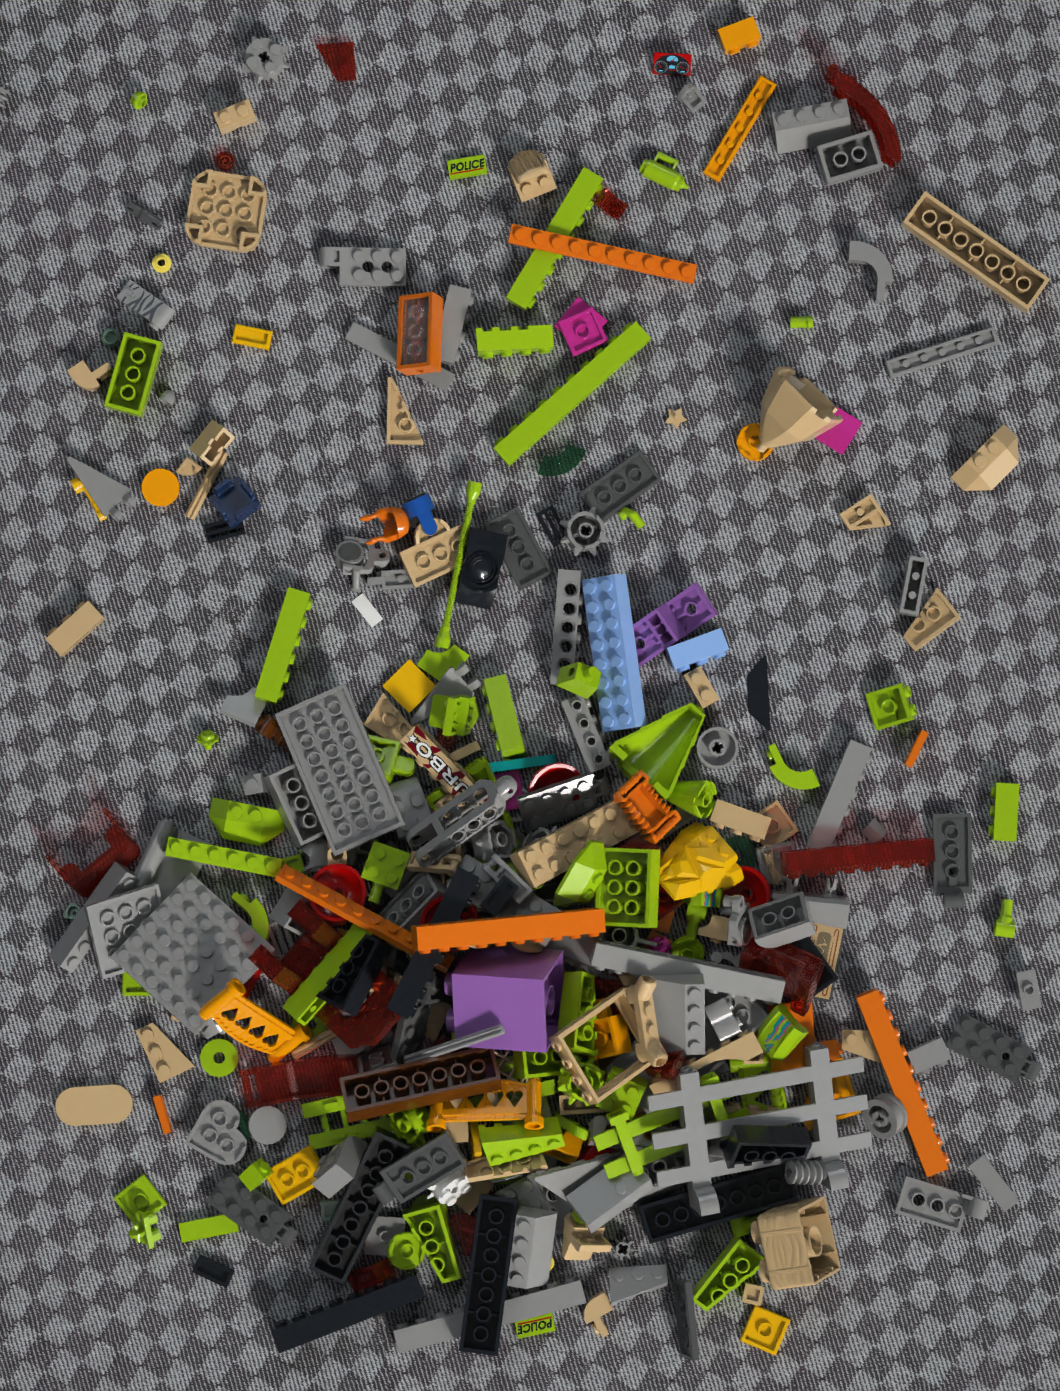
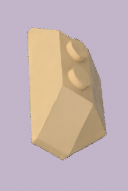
[950,424,1019,491]

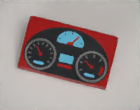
[652,52,692,76]

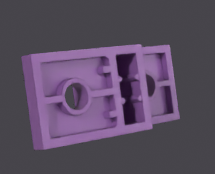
[633,582,719,668]

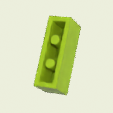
[988,782,1020,842]

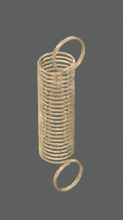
[762,845,785,892]

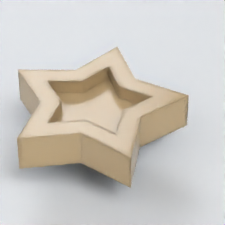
[665,408,687,429]

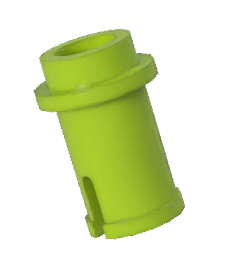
[790,314,813,330]

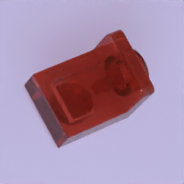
[593,188,628,220]

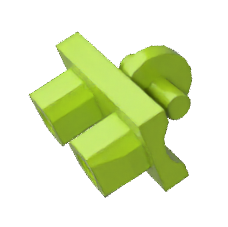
[128,1210,161,1249]

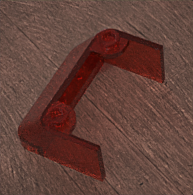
[45,807,141,897]

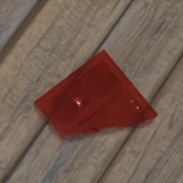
[317,42,357,82]
[645,1050,686,1081]

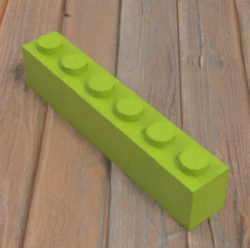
[254,587,313,705]
[164,836,283,877]
[282,924,381,1026]

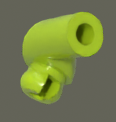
[617,507,645,529]

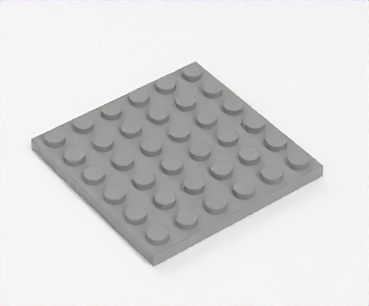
[110,873,276,1036]

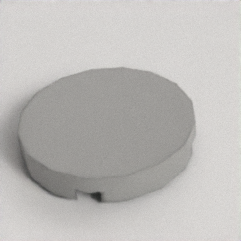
[248,1106,287,1145]

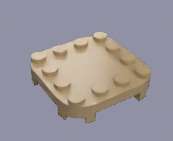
[185,169,267,253]

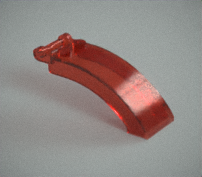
[824,64,901,170]
[238,1054,359,1108]

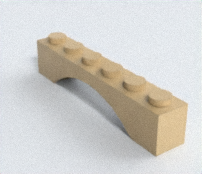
[649,1029,763,1094]

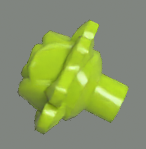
[196,729,219,750]

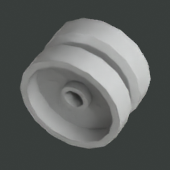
[695,727,739,770]

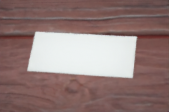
[351,593,383,627]

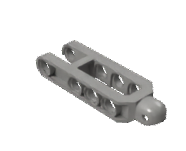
[405,775,517,867]

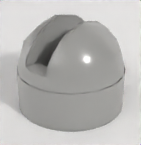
[159,390,175,407]

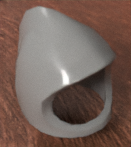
[298,837,328,874]

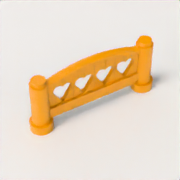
[199,978,313,1063]
[426,1077,544,1133]

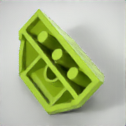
[209,797,285,846]
[553,840,607,907]

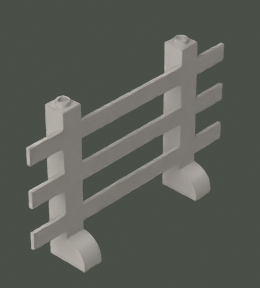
[647,1042,872,1216]

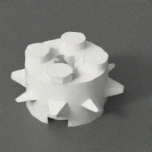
[427,1168,472,1206]

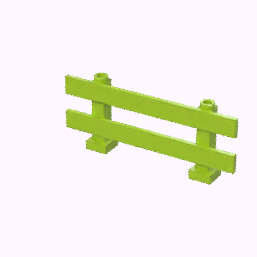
[592,1071,750,1179]

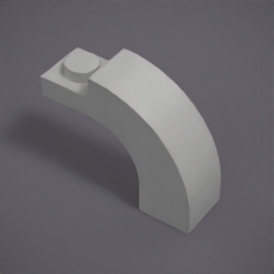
[847,241,893,303]

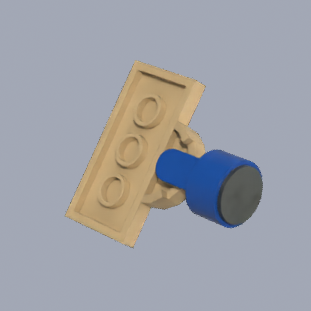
[398,492,470,588]

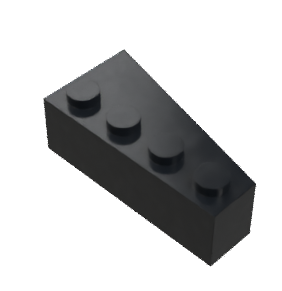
[723,1125,812,1169]

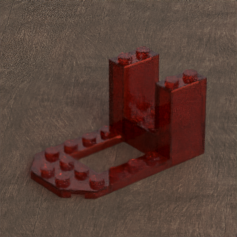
[248,900,401,1049]

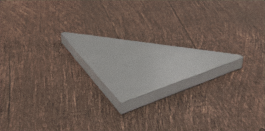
[531,1149,624,1202]

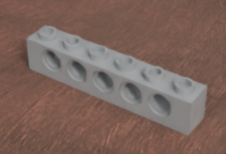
[550,569,585,685]

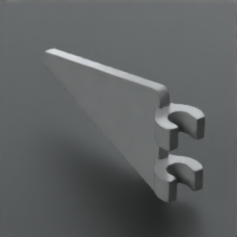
[67,456,137,522]
[410,661,482,725]

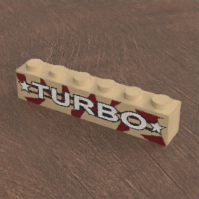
[400,723,493,822]

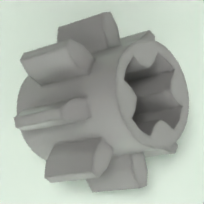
[611,1236,635,1261]

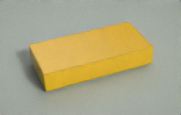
[232,324,273,350]

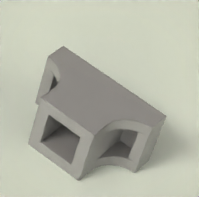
[1015,969,1042,1011]

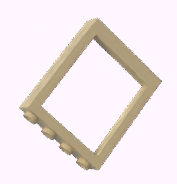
[549,987,666,1105]

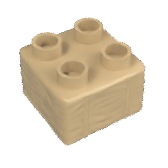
[751,1196,840,1290]

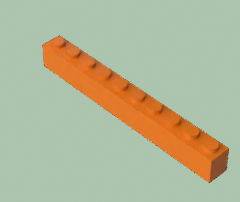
[411,907,606,954]
[855,987,950,1177]

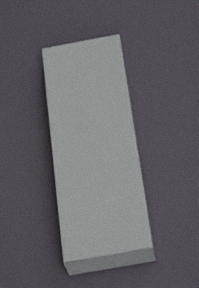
[968,1154,1020,1213]

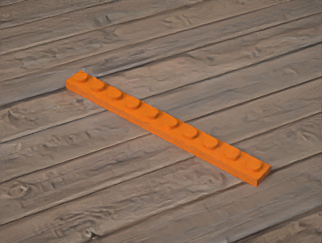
[507,224,697,284]
[275,864,455,974]

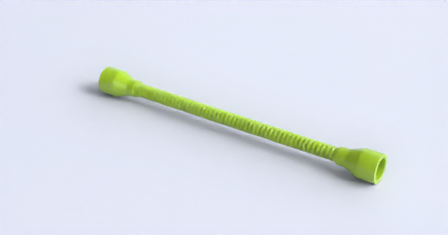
[434,481,482,649]

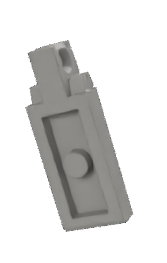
[367,569,421,590]

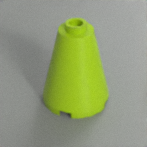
[666,780,717,818]

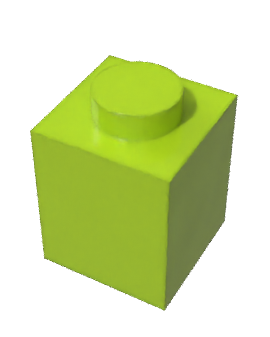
[238,1158,274,1192]

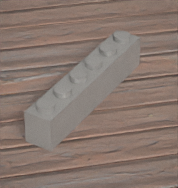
[805,740,873,855]
[48,862,139,973]

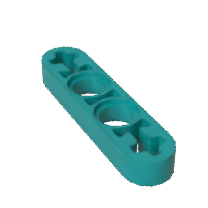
[490,754,556,772]

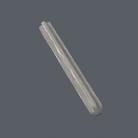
[404,1024,505,1063]

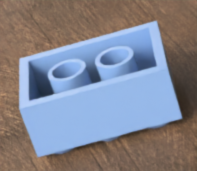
[665,628,729,673]

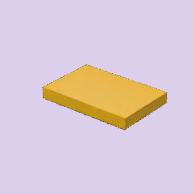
[267,1144,320,1205]

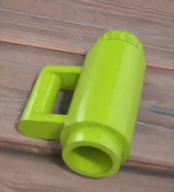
[639,151,689,192]

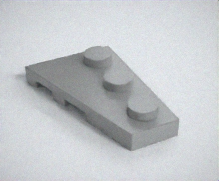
[609,1264,668,1307]

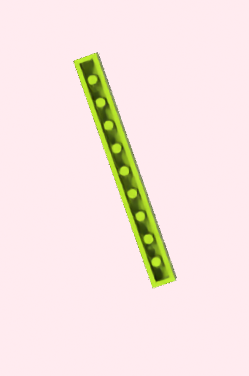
[493,321,651,467]

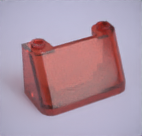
[738,936,825,1017]

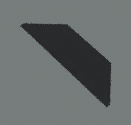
[747,656,771,731]

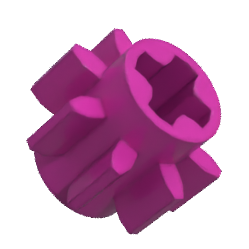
[649,936,672,954]

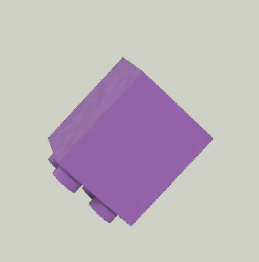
[444,945,564,1053]

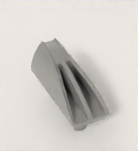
[771,873,850,929]

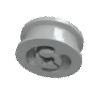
[863,1093,908,1139]

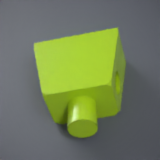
[556,662,601,699]

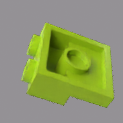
[865,682,917,731]

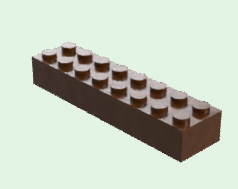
[339,1048,502,1123]

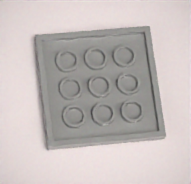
[84,883,162,979]

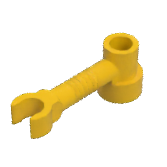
[70,478,107,522]

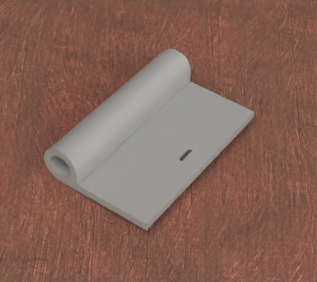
[132,818,212,902]

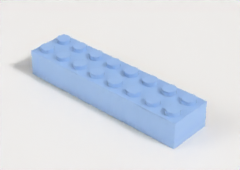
[582,574,647,732]

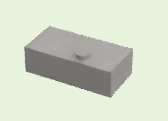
[566,1154,654,1234]

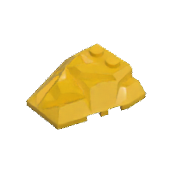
[659,822,744,901]

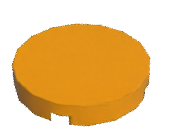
[736,423,773,461]
[141,468,180,507]

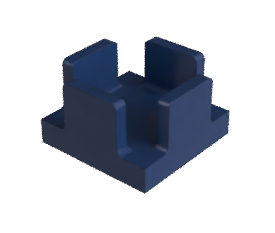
[208,476,262,529]

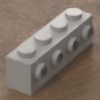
[561,695,613,773]

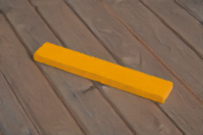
[703,75,777,183]

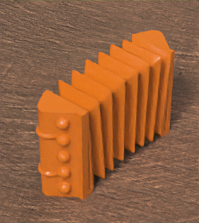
[613,769,681,844]

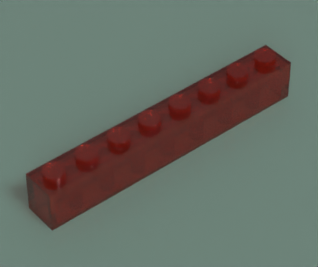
[780,837,936,879]

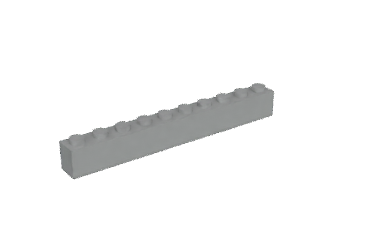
[589,939,786,1005]
[393,1276,587,1353]

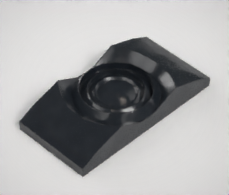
[454,527,508,610]

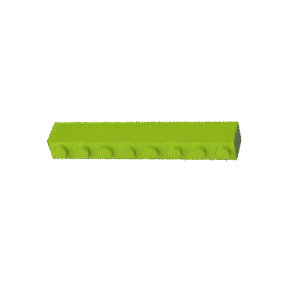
[506,167,605,312]

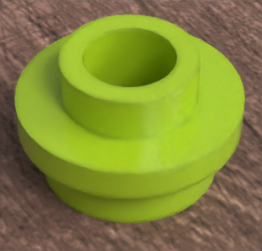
[130,91,148,110]

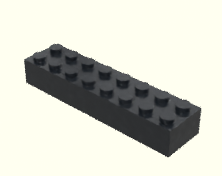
[387,867,481,1020]
[309,1126,412,1285]
[639,1163,799,1244]
[459,1193,518,1356]
[271,1269,426,1353]

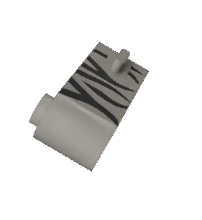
[116,280,176,331]

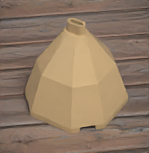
[756,366,843,452]

